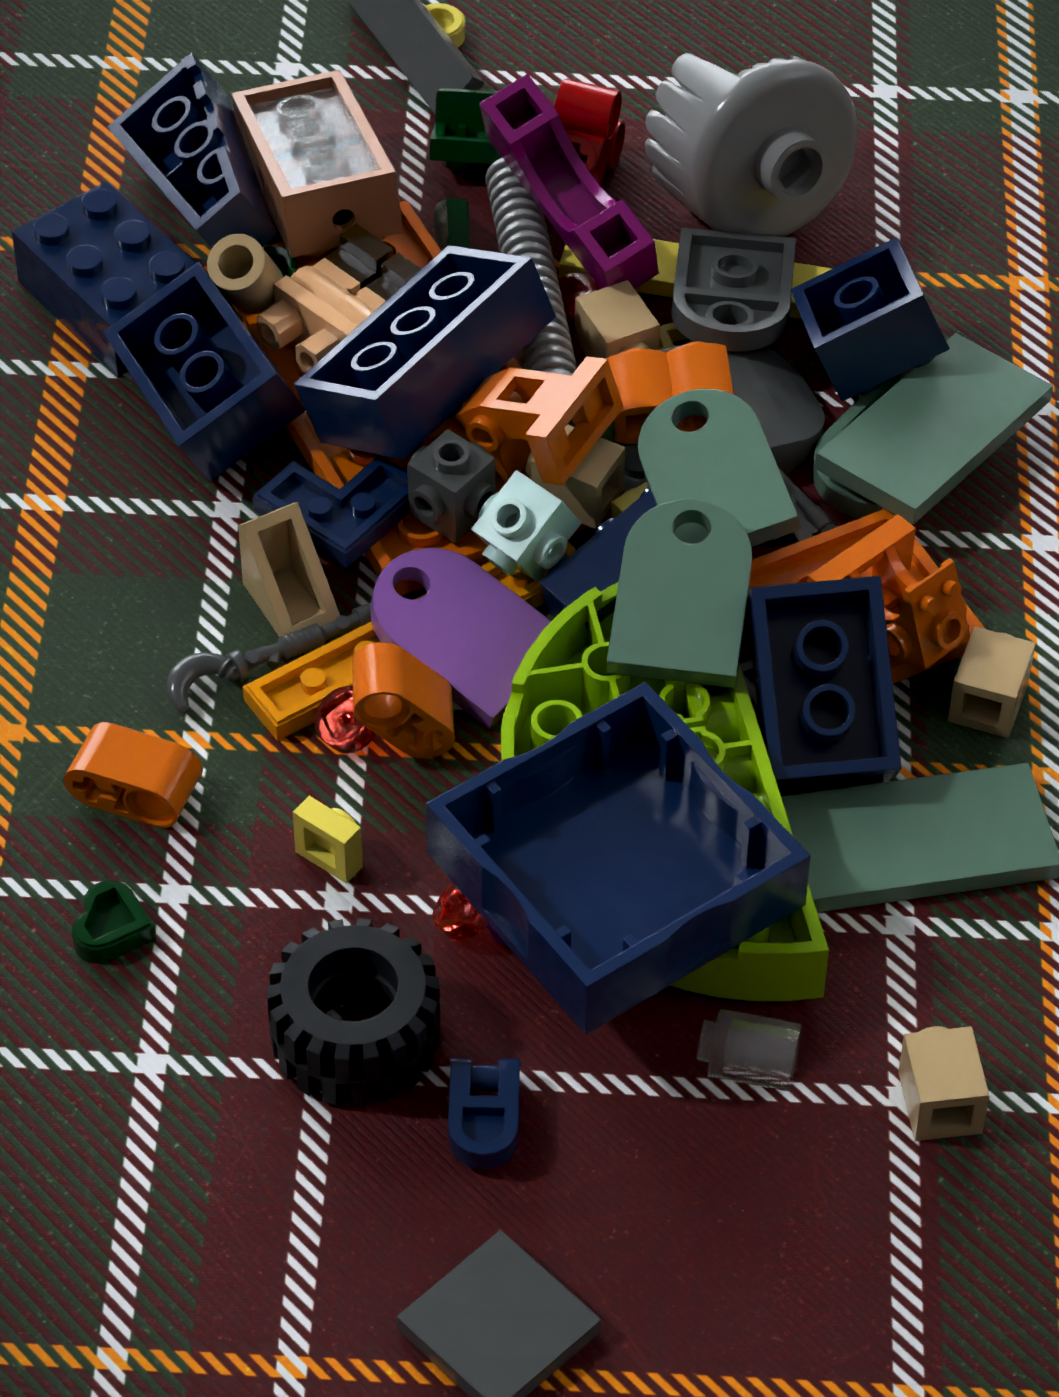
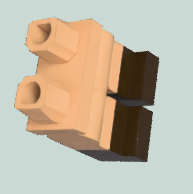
[257,224,422,373]

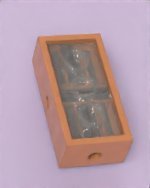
[231,70,403,258]

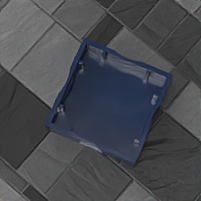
[426,682,811,1035]

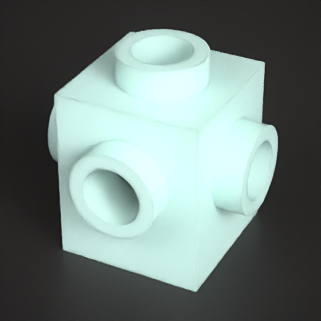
[471,470,582,582]

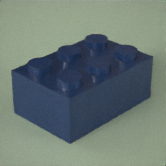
[11,181,196,377]
[103,261,306,482]
[747,576,902,790]

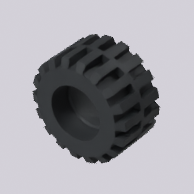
[267,918,441,1107]

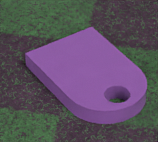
[370,548,551,730]

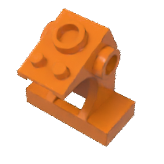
[455,356,624,485]
[807,514,970,669]

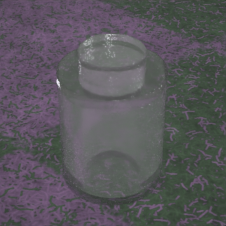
[697,1009,802,1092]

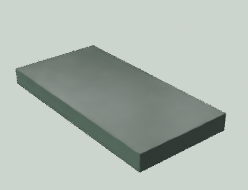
[814,333,1053,524]
[781,763,1059,912]

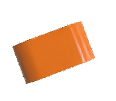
[352,642,455,758]
[63,722,203,828]

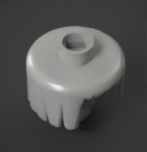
[645,53,858,237]

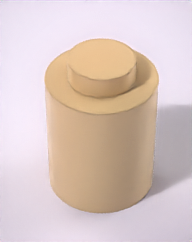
[207,234,283,314]

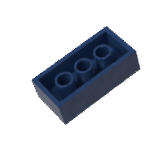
[293,245,556,460]

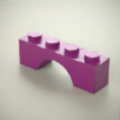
[479,73,659,289]

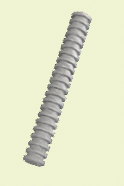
[485,158,577,427]

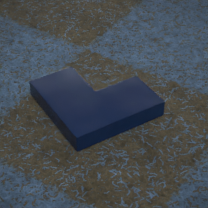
[253,455,409,568]

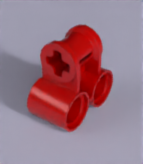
[554,79,625,186]

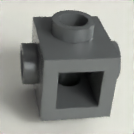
[407,429,497,543]

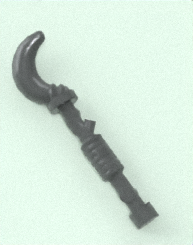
[166,604,371,713]

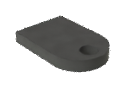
[671,227,796,351]

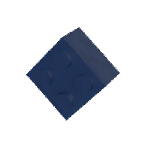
[790,237,950,402]

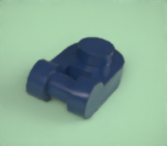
[448,1057,520,1170]

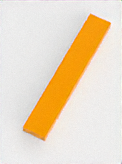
[243,541,576,741]

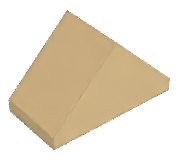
[238,502,340,637]

